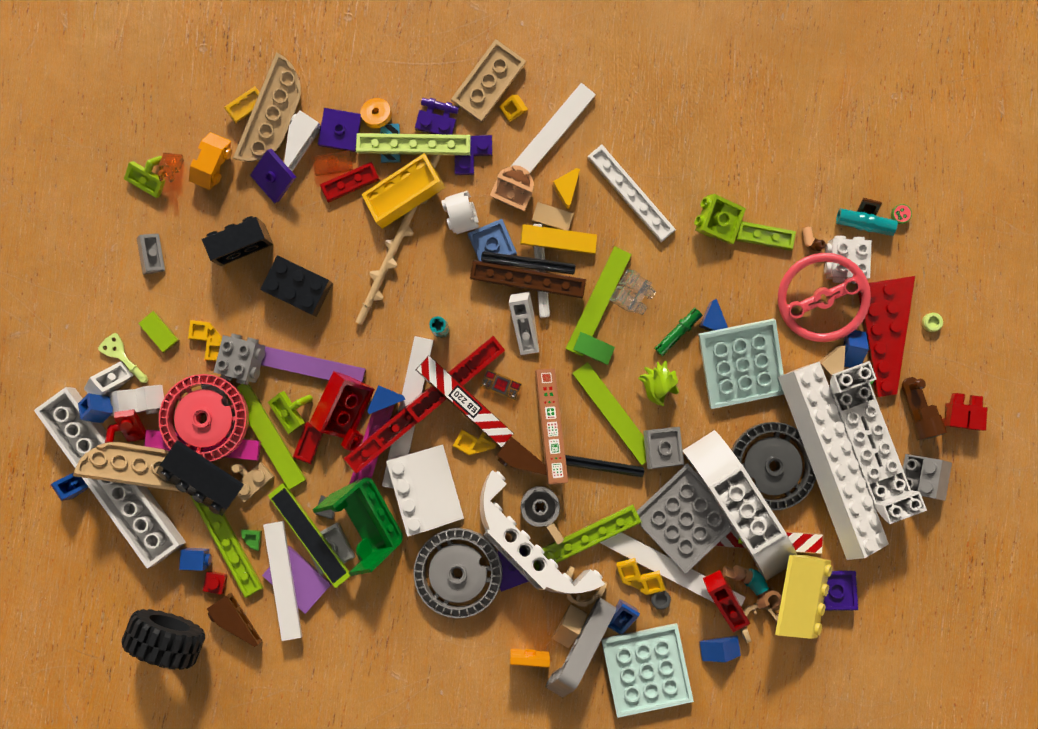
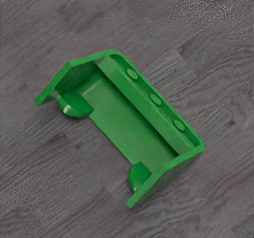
[313,477,403,576]

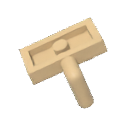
[231,462,274,502]

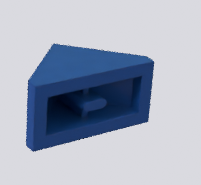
[699,299,728,331]
[843,330,869,368]
[367,385,405,414]
[51,473,89,501]
[608,599,640,634]
[699,635,741,663]

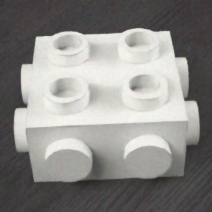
[824,236,872,284]

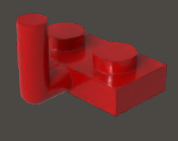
[105,409,146,443]

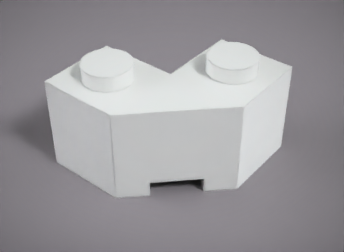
[108,385,164,416]

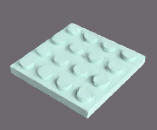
[698,319,784,409]
[601,623,694,718]

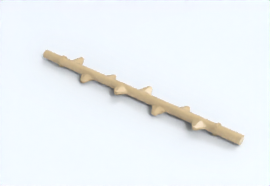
[355,155,441,325]

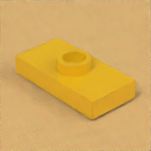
[224,86,260,124]

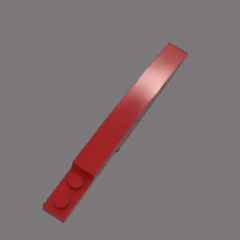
[343,336,505,474]

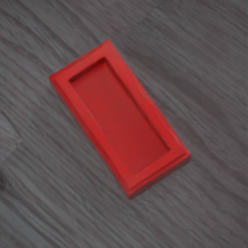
[293,421,324,464]

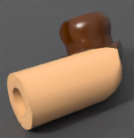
[802,227,826,251]

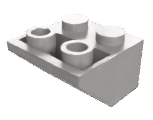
[903,454,952,501]

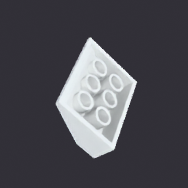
[386,444,464,537]

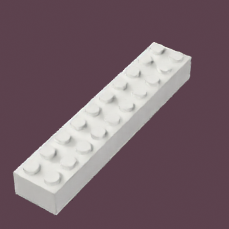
[778,362,889,560]
[34,387,186,569]

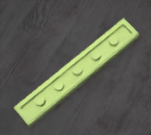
[356,133,471,155]

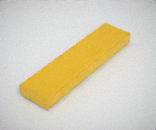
[520,224,597,254]

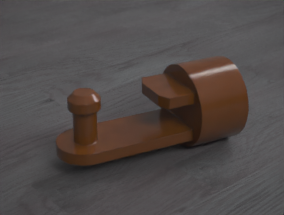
[902,377,947,441]

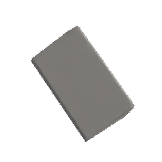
[137,234,165,275]

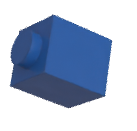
[78,393,113,423]
[179,548,212,571]

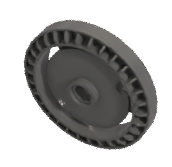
[731,422,816,510]

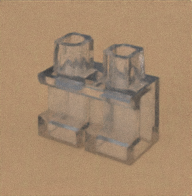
[609,269,656,315]

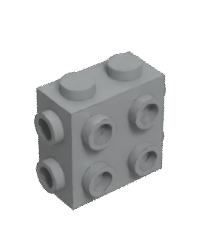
[213,333,266,385]

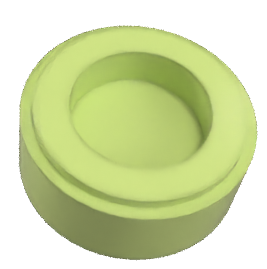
[922,313,943,332]

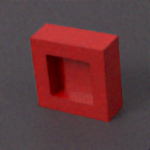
[203,571,227,595]

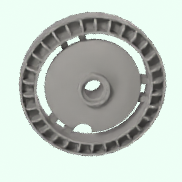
[414,528,502,618]

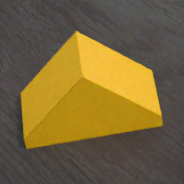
[553,168,580,209]

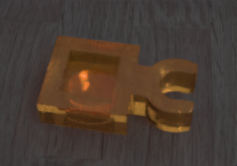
[158,153,184,182]

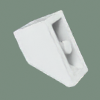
[84,361,133,397]

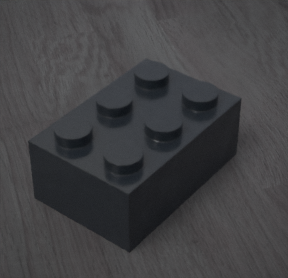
[202,216,273,266]
[260,255,333,317]

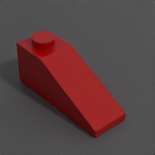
[703,570,751,632]

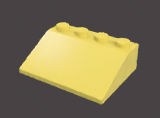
[775,555,832,639]

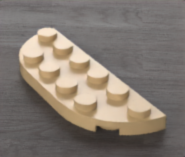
[233,52,301,162]
[73,442,181,492]

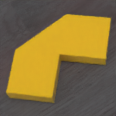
[188,320,222,362]
[453,430,497,455]
[616,558,665,595]

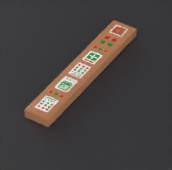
[535,368,568,485]

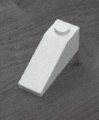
[284,111,321,171]
[509,291,539,355]

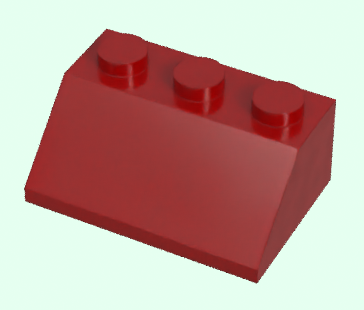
[309,371,375,438]

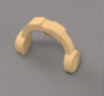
[566,566,607,607]
[740,603,779,643]

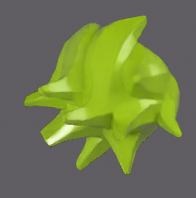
[638,361,679,406]

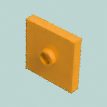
[510,649,550,668]

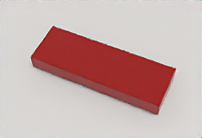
[320,161,380,203]

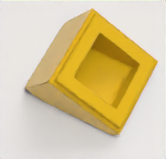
[499,95,528,122]

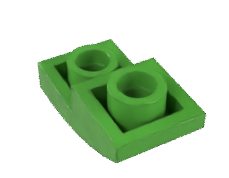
[573,332,615,365]

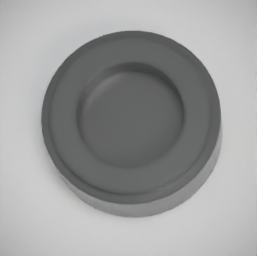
[651,591,671,609]

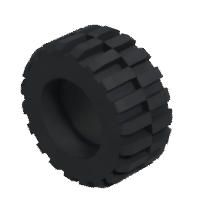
[121,609,205,670]

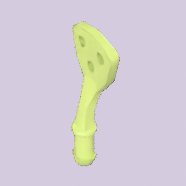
[98,333,148,383]

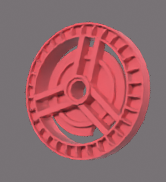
[159,374,249,462]

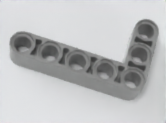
[545,597,617,698]

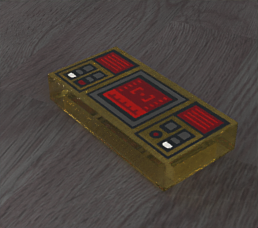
[480,369,522,401]

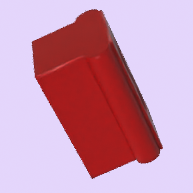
[341,428,364,451]

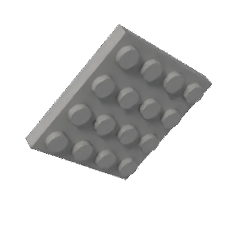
[637,463,733,574]

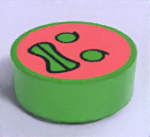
[891,204,912,224]

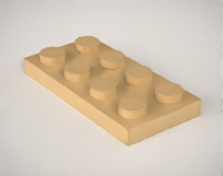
[451,39,526,123]

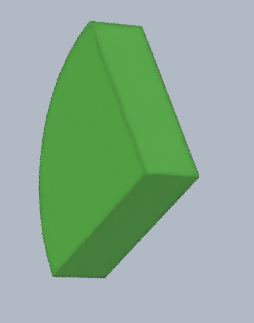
[241,529,262,551]

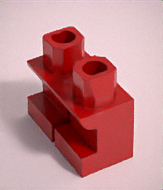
[943,393,988,431]

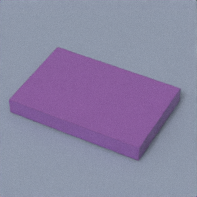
[262,546,332,614]

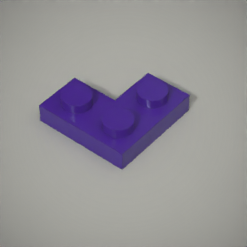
[455,135,493,175]

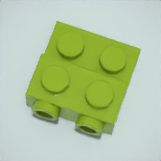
[694,194,746,244]

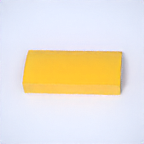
[362,153,446,229]

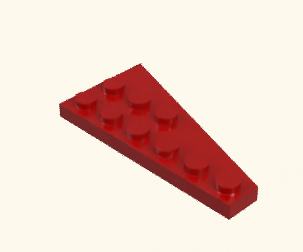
[858,276,915,397]

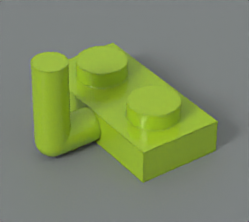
[124,156,166,198]
[268,391,313,434]

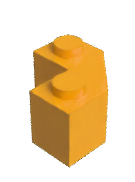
[189,132,232,190]

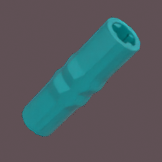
[836,208,898,236]
[429,316,450,338]

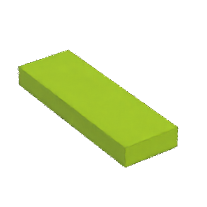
[736,221,796,251]

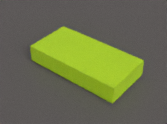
[138,311,179,353]

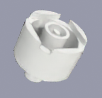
[442,191,479,234]

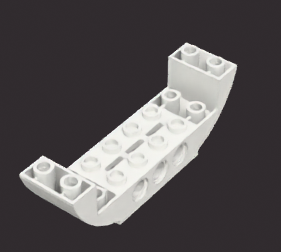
[830,361,927,524]
[683,430,797,581]
[480,470,605,594]

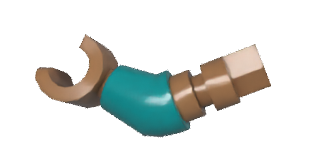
[723,565,782,611]

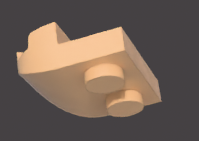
[490,165,534,212]

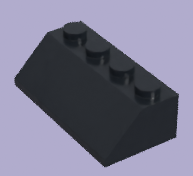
[156,440,244,516]

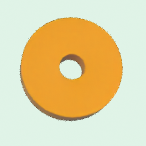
[360,98,392,128]

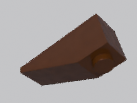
[497,437,547,475]
[207,593,262,647]

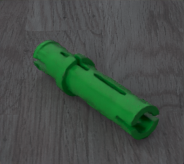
[654,307,703,357]

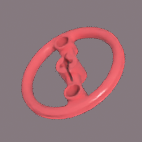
[778,253,871,342]

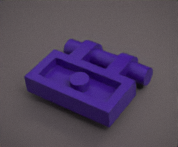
[415,98,459,135]

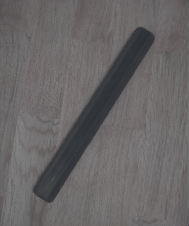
[481,251,576,275]
[565,455,644,477]

